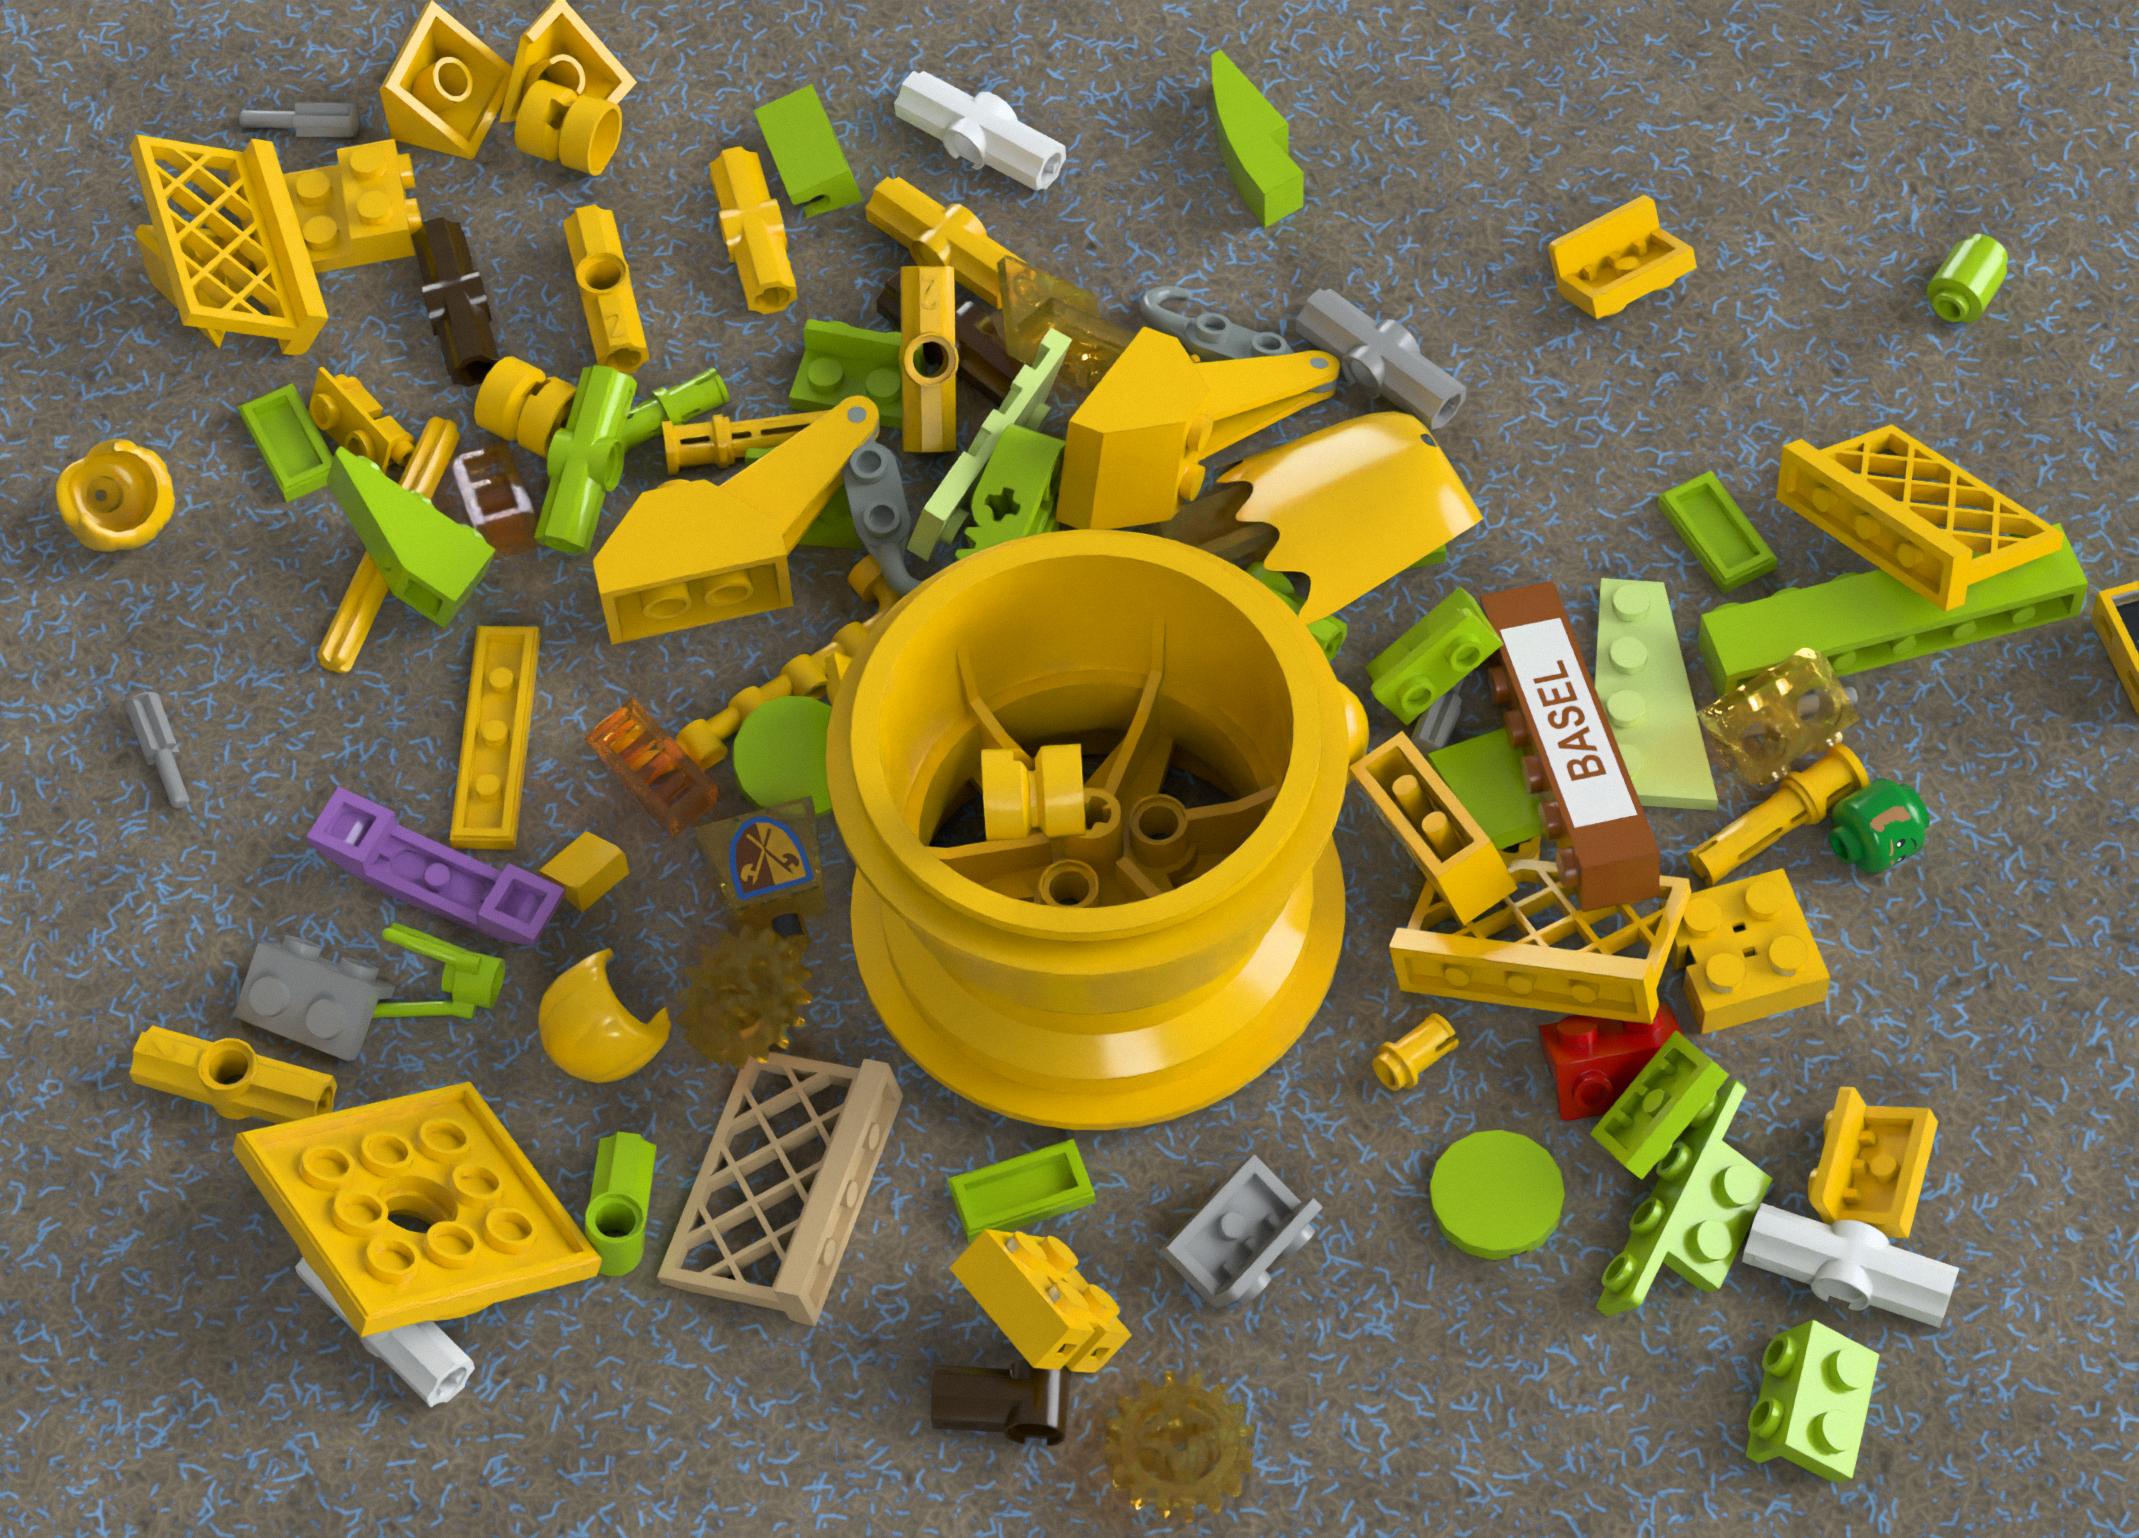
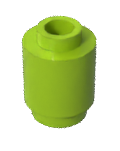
[1927,234,2008,323]

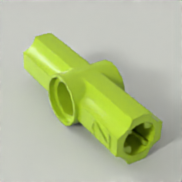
[534,364,637,555]

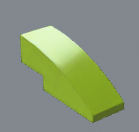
[1211,50,1304,228]

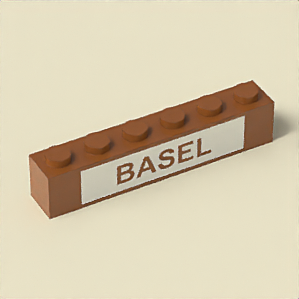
[1480,581,1660,912]

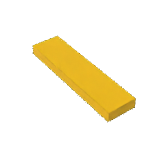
[450,626,541,850]

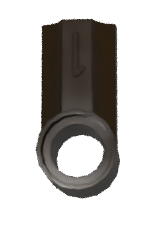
[931,1359,1071,1446]

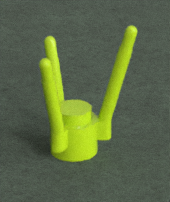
[372,922,505,1020]

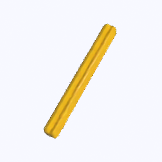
[317,416,460,674]

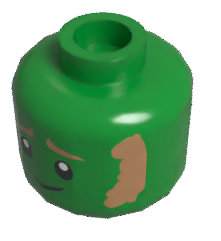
[1828,778,1930,875]

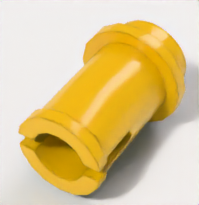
[1372,1013,1459,1091]

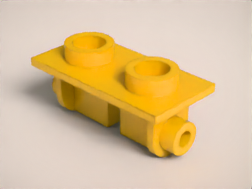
[308,367,415,475]

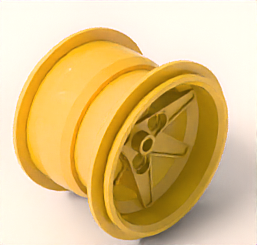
[825,529,1349,1130]

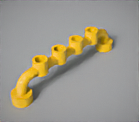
[589,554,903,775]

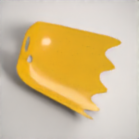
[1213,411,1484,625]

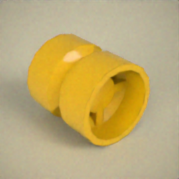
[514,80,622,176]
[474,356,577,460]
[981,744,1086,841]

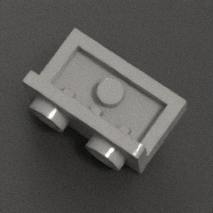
[233,935,395,1061]
[1158,1154,1323,1309]

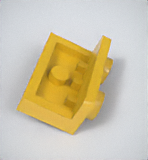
[1548,195,1697,319]
[1808,1087,1938,1239]

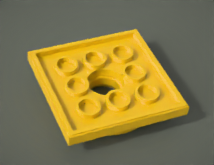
[232,1081,602,1338]

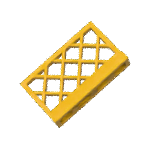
[129,134,329,356]
[1776,424,2064,612]
[1389,856,1691,1024]

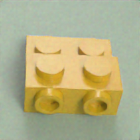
[283,139,422,273]

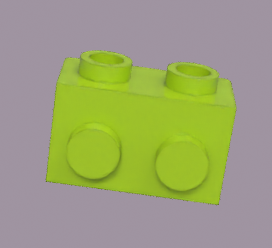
[1746,1320,1879,1483]

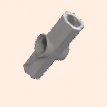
[1296,288,1466,431]

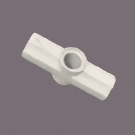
[894,71,1066,191]
[1742,1203,1959,1328]
[295,1257,475,1407]

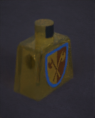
[693,796,828,956]

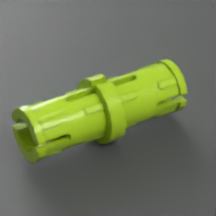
[621,367,730,453]

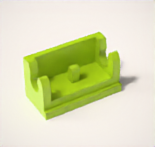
[753,84,864,218]

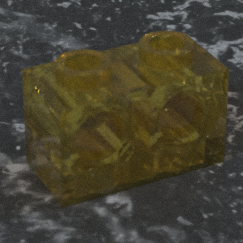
[1697,647,1860,786]

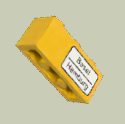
[1349,731,1518,925]

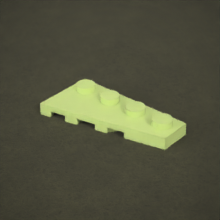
[906,327,1072,562]
[1594,578,1718,811]

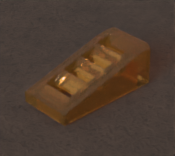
[449,443,541,562]
[584,697,720,840]

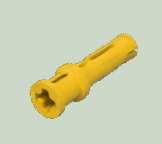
[662,410,830,475]
[1686,742,1869,887]

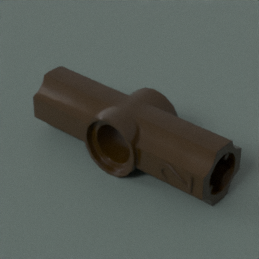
[411,217,500,387]
[876,271,1033,407]

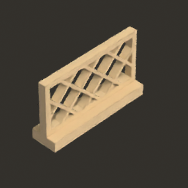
[657,1048,903,1327]

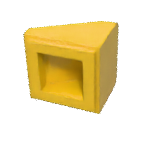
[539,831,630,912]

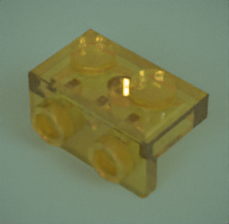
[1157,481,1280,565]

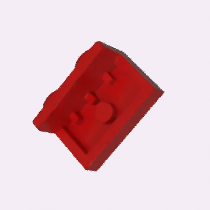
[1538,1002,1684,1121]

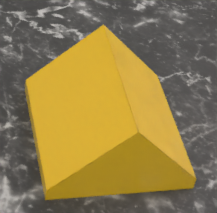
[379,0,513,160]

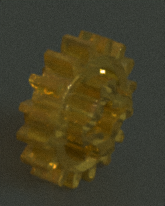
[675,925,813,1069]
[1104,1370,1255,1523]

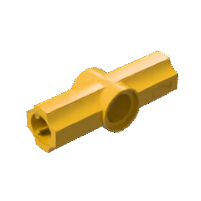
[709,146,798,315]
[865,177,1032,310]
[563,204,649,375]
[898,266,959,452]
[129,1025,337,1124]

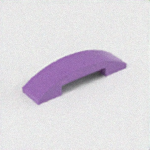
[306,787,566,946]

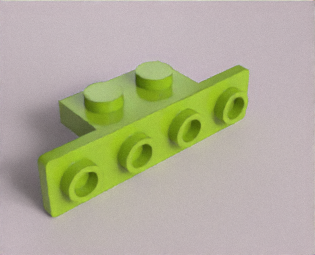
[1596,1080,1773,1316]

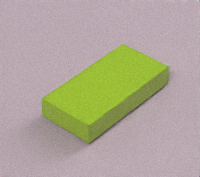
[237,383,333,503]
[1657,470,1778,594]
[947,1139,1096,1244]

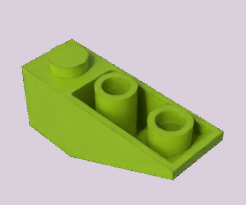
[326,446,496,629]

